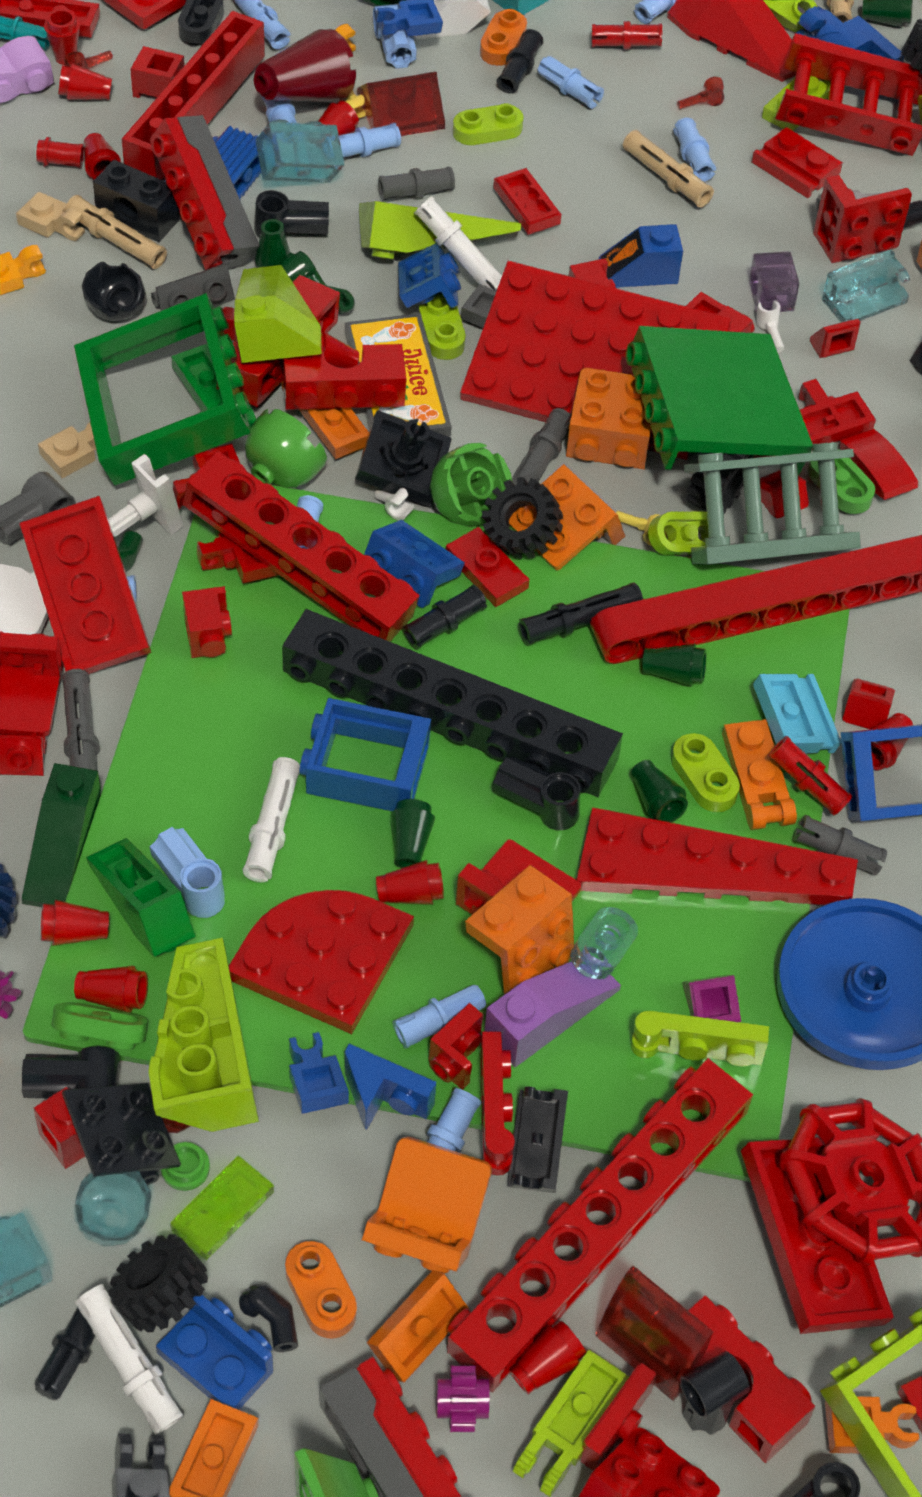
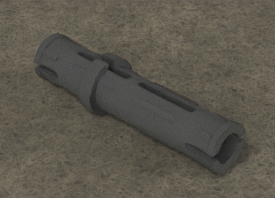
[512,408,571,485]
[62,669,99,770]

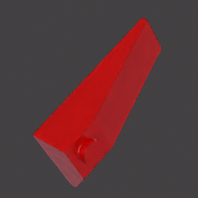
[667,0,796,82]

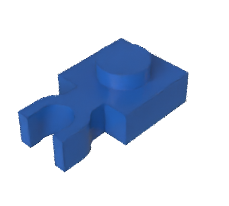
[375,0,443,37]
[289,1032,349,1114]

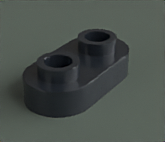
[178,0,224,45]

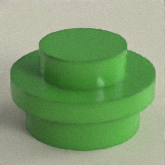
[161,1142,210,1191]

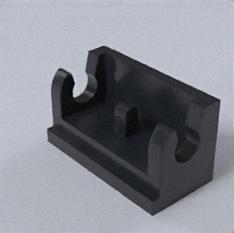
[507,1087,568,1193]

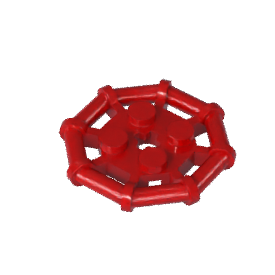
[780,1098,922,1265]

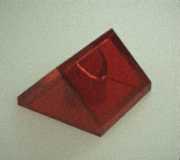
[357,71,445,136]

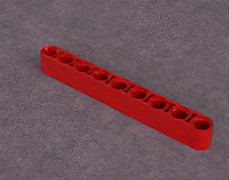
[590,535,922,664]

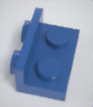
[398,243,461,308]
[364,520,465,608]
[156,1295,273,1410]

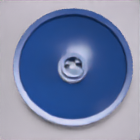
[777,898,922,1070]

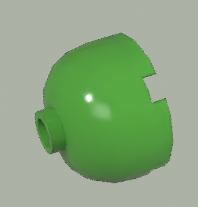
[245,409,327,488]
[430,443,512,526]

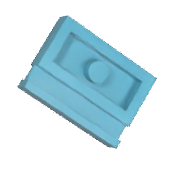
[753,674,841,753]

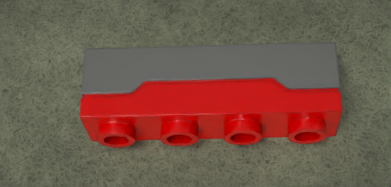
[149,115,260,270]
[319,1357,461,1497]

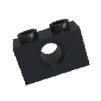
[93,159,180,243]

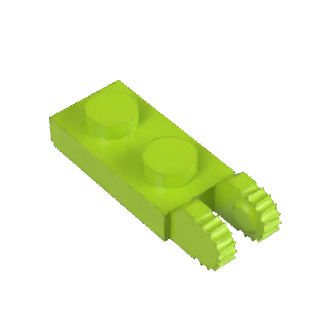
[513,1350,630,1497]

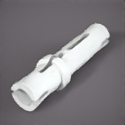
[414,196,502,291]
[243,757,300,882]
[74,1284,184,1435]

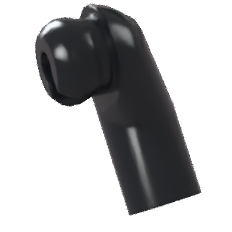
[239,1284,298,1352]

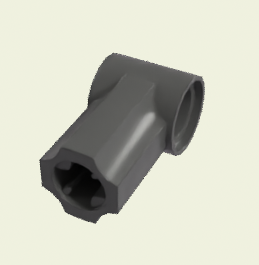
[0,471,76,544]

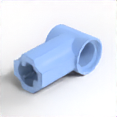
[373,4,416,68]
[150,827,225,918]

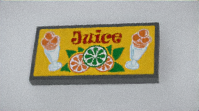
[345,313,452,436]

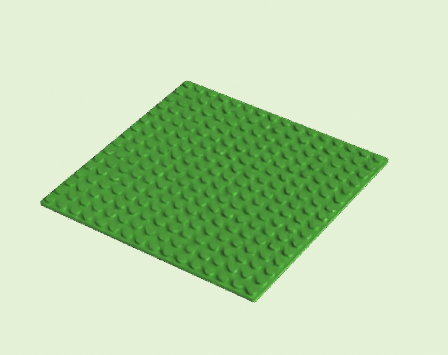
[23,485,850,1182]

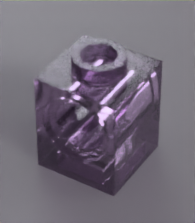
[749,251,800,312]

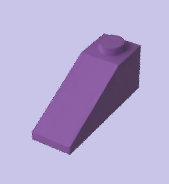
[484,954,621,1068]

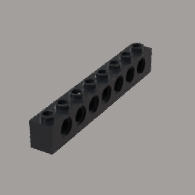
[282,609,623,798]

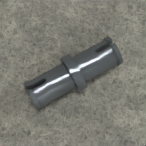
[378,166,455,200]
[794,815,887,876]

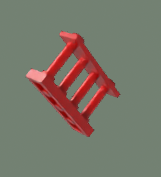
[775,33,922,156]

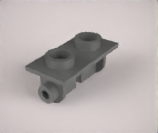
[151,263,235,311]

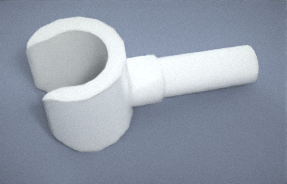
[756,301,784,353]
[374,488,415,521]

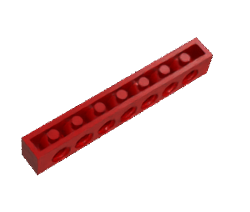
[447,1058,753,1393]

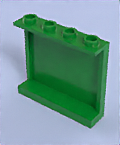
[626,326,813,475]

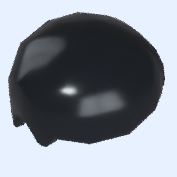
[81,262,146,321]

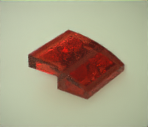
[596,1266,714,1401]

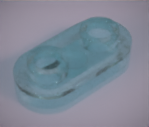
[570,907,638,979]

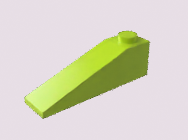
[359,201,521,259]
[234,265,322,363]
[148,937,259,1132]

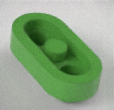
[808,449,875,514]
[52,1002,148,1050]

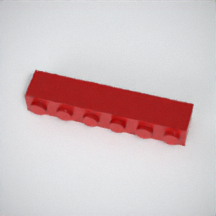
[122,10,265,179]

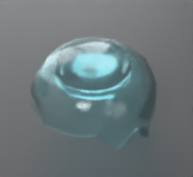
[73,1172,152,1246]

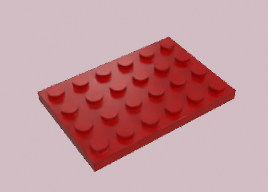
[460,260,732,460]

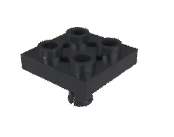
[355,410,452,507]

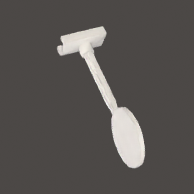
[0,454,184,635]

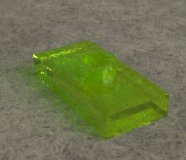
[170,1156,274,1261]

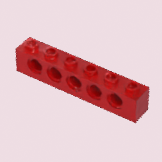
[183,451,420,642]

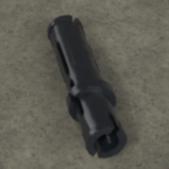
[518,582,643,645]

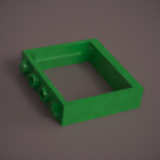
[74,293,252,486]

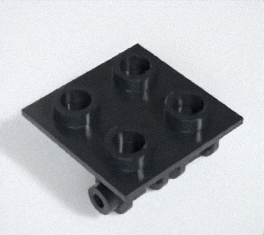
[62,1083,181,1186]

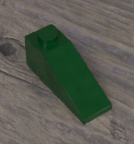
[21,763,101,907]

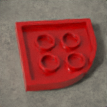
[229,890,414,1034]

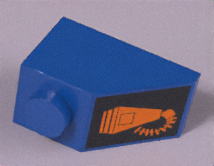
[599,224,683,288]

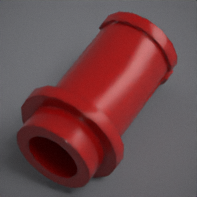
[36,137,84,168]

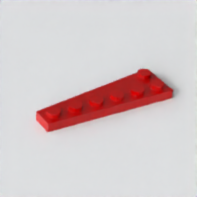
[577,807,858,905]

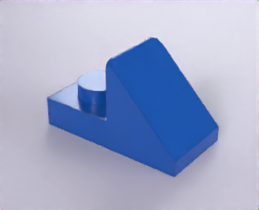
[345,1044,436,1130]

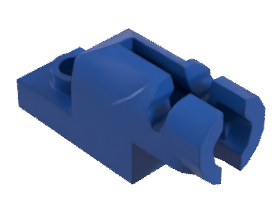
[796,6,904,62]

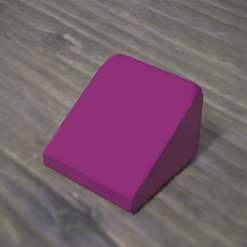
[683,975,741,1022]

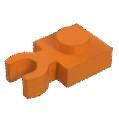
[825,1396,920,1454]

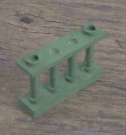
[684,442,861,564]

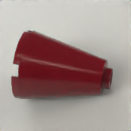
[254,29,356,103]

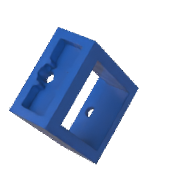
[300,698,431,811]
[840,724,922,821]

